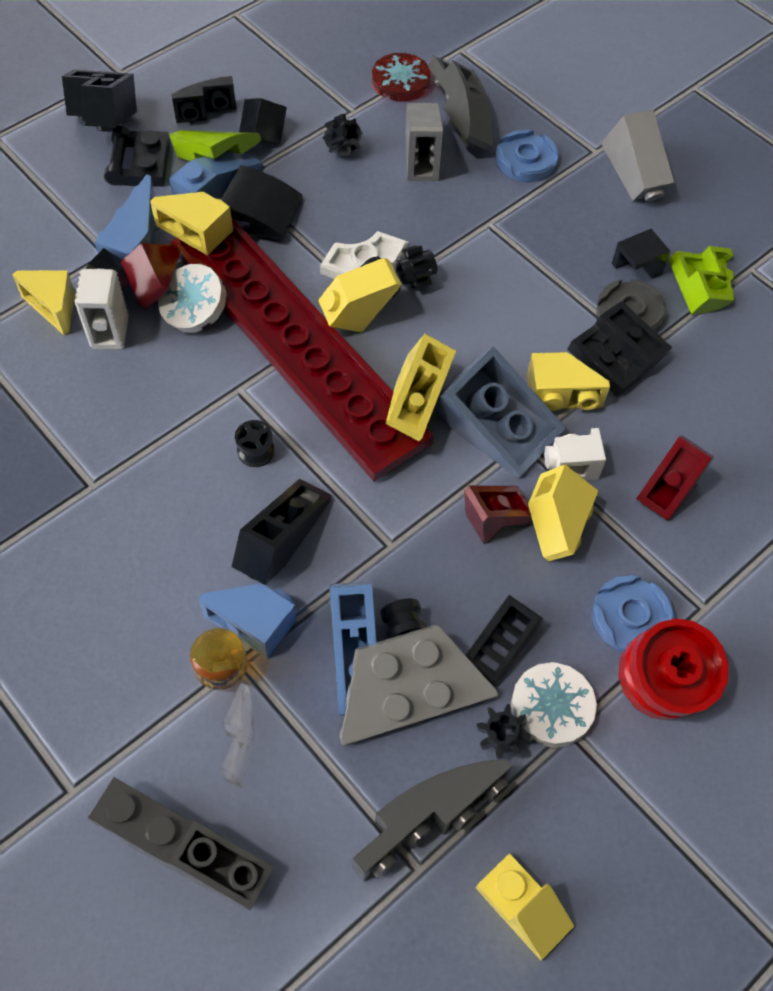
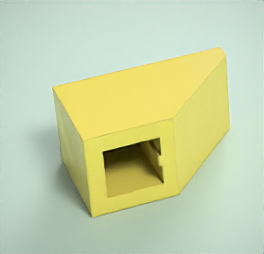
[527,352,610,411]
[528,464,598,561]

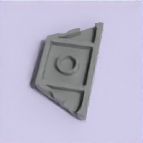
[339,625,498,746]

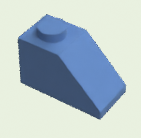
[198,583,297,659]

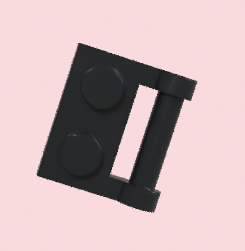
[104,126,170,187]

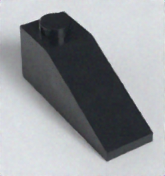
[231,479,332,585]

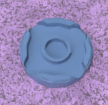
[495,129,559,182]
[591,575,674,652]

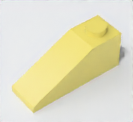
[386,333,456,441]

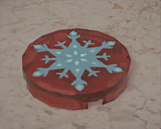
[372,53,431,102]

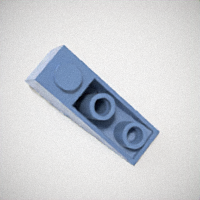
[95,174,156,260]

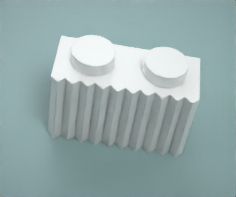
[74,269,129,349]

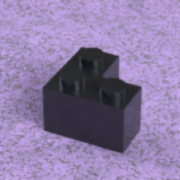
[62,70,137,132]

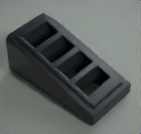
[465,595,543,686]

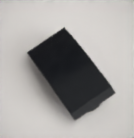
[171,76,236,123]

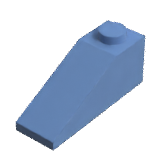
[169,151,263,200]
[329,581,376,715]

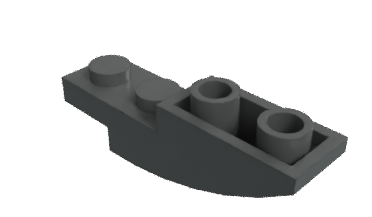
[428,56,493,151]
[352,759,512,882]
[88,777,274,911]

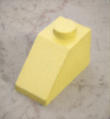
[150,192,233,256]
[318,258,401,333]

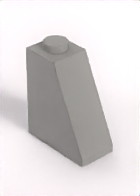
[405,103,443,181]
[602,109,674,202]

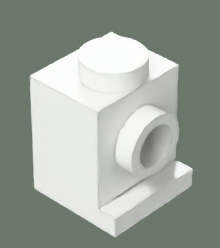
[544,428,606,480]

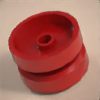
[618,618,729,721]

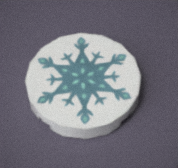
[158,264,227,333]
[511,662,597,748]

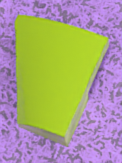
[169,130,261,161]
[668,246,734,314]

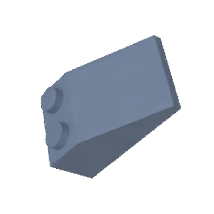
[434,346,566,478]

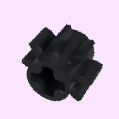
[322,114,363,157]
[396,245,437,289]
[477,704,531,760]

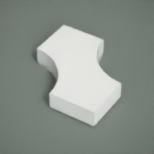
[320,231,409,279]

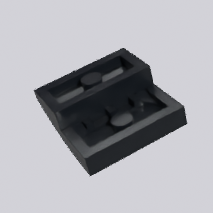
[221,165,303,241]
[567,301,672,397]

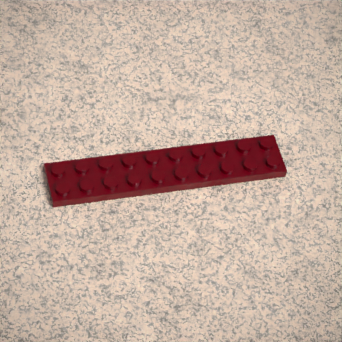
[170,219,434,482]

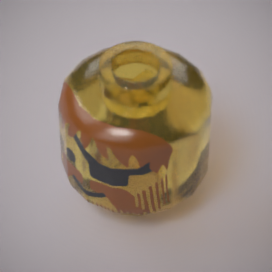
[190,628,248,690]

